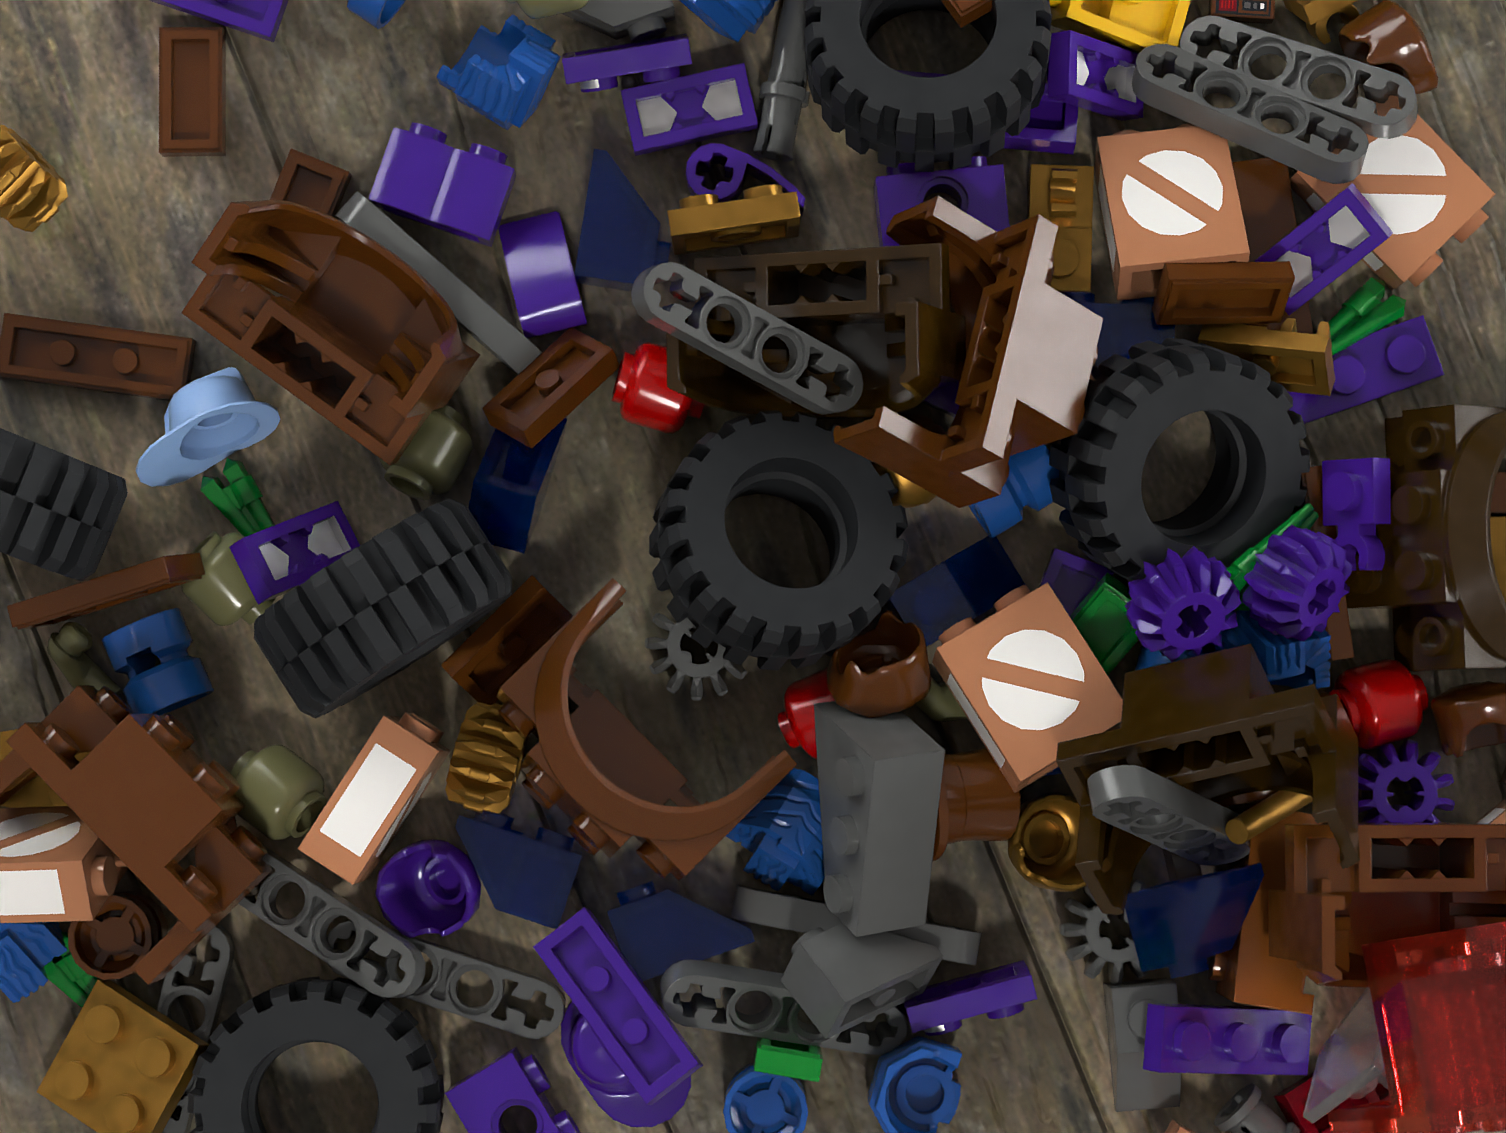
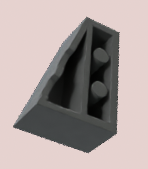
[814,701,945,937]

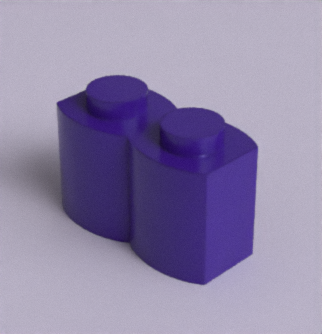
[369,122,516,247]

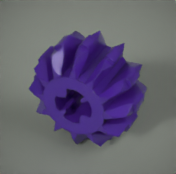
[1242,525,1353,642]
[1124,546,1242,662]
[1358,740,1455,823]

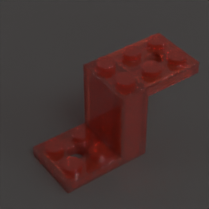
[1327,921,1506,1133]

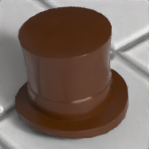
[933,747,1020,861]

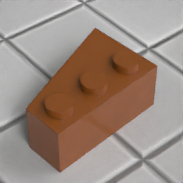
[1208,803,1327,1015]

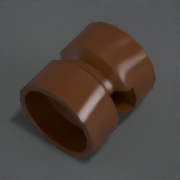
[68,891,168,980]

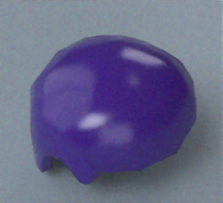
[375,839,481,938]

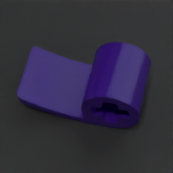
[686,143,805,216]
[498,211,587,339]

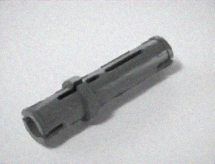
[753,0,811,162]

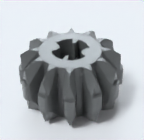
[645,613,747,701]
[1059,879,1170,984]

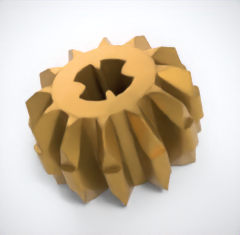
[0,125,68,232]
[445,703,529,814]

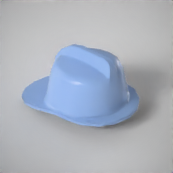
[136,367,281,487]

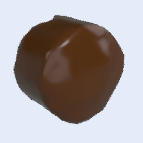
[1339,0,1438,94]
[826,610,931,718]
[1430,681,1506,758]

